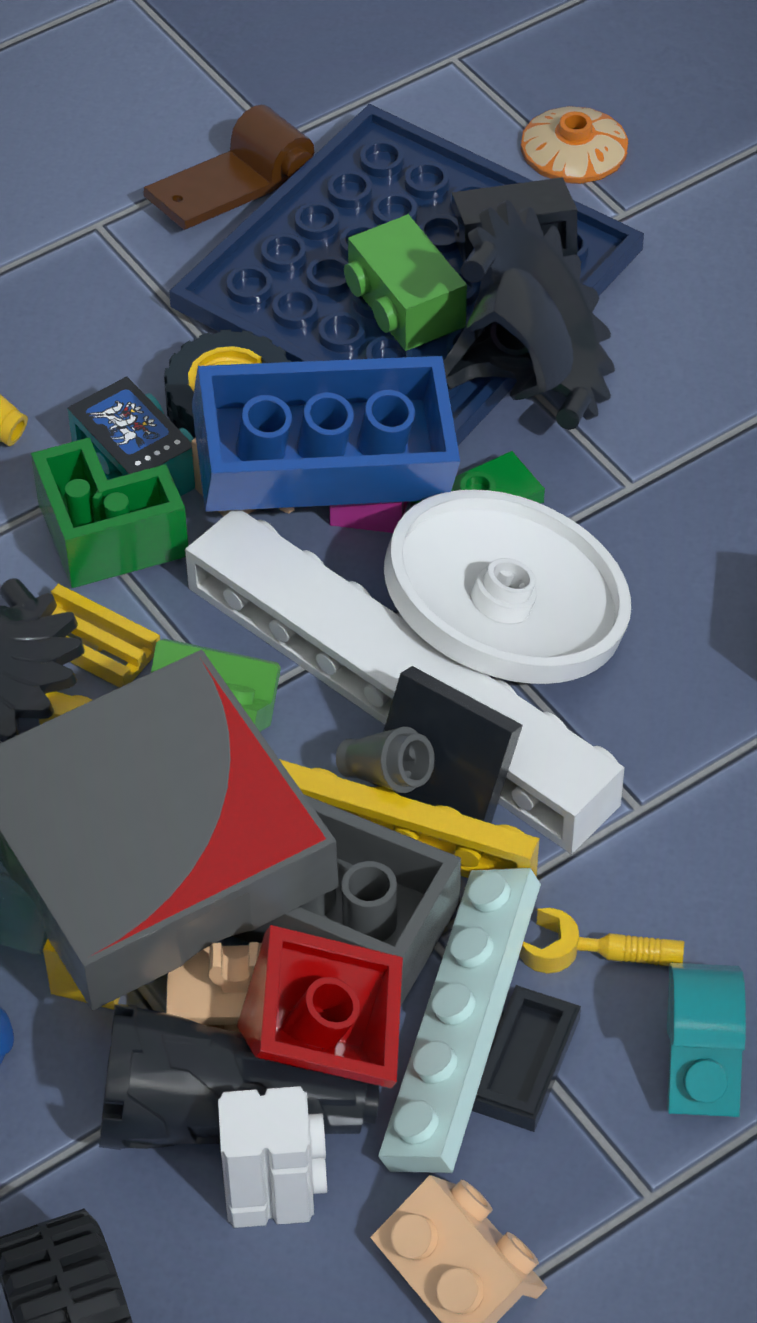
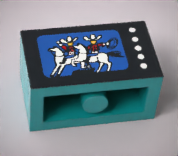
[67,376,195,497]

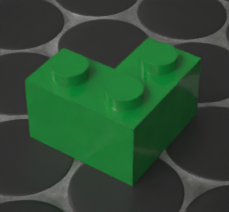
[31,437,188,588]

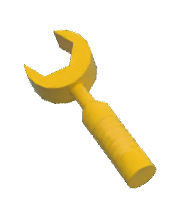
[519,908,684,974]

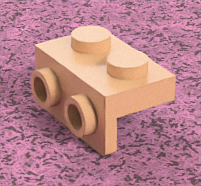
[370,1175,547,1323]

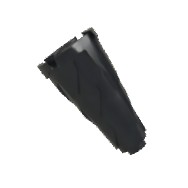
[99,1004,379,1150]

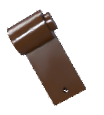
[143,104,315,230]

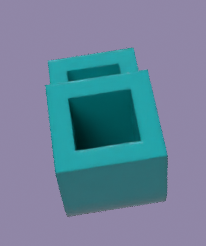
[667,963,746,1117]

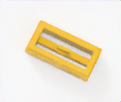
[51,583,160,688]

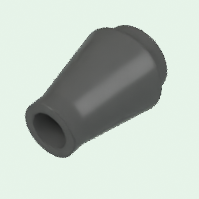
[336,727,435,793]

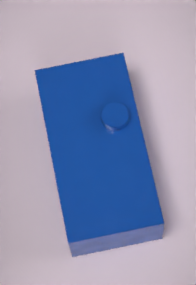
[192,356,460,512]

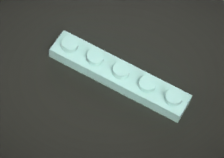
[378,868,541,1173]

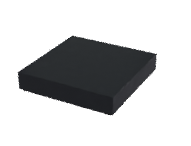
[369,666,523,823]

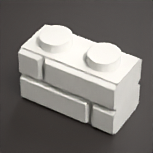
[218,1086,327,1228]

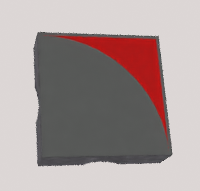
[0,649,339,1011]

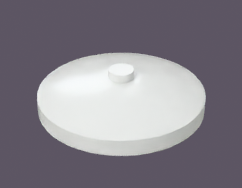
[384,490,631,684]

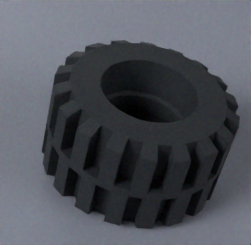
[0,1208,133,1323]

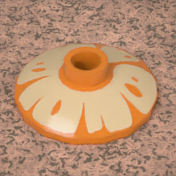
[521,106,628,184]

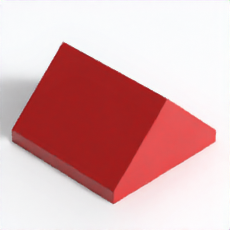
[237,925,403,1088]

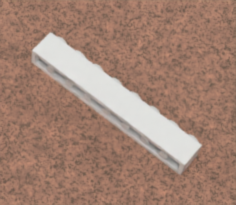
[185,510,625,854]

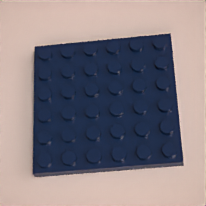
[169,104,644,446]

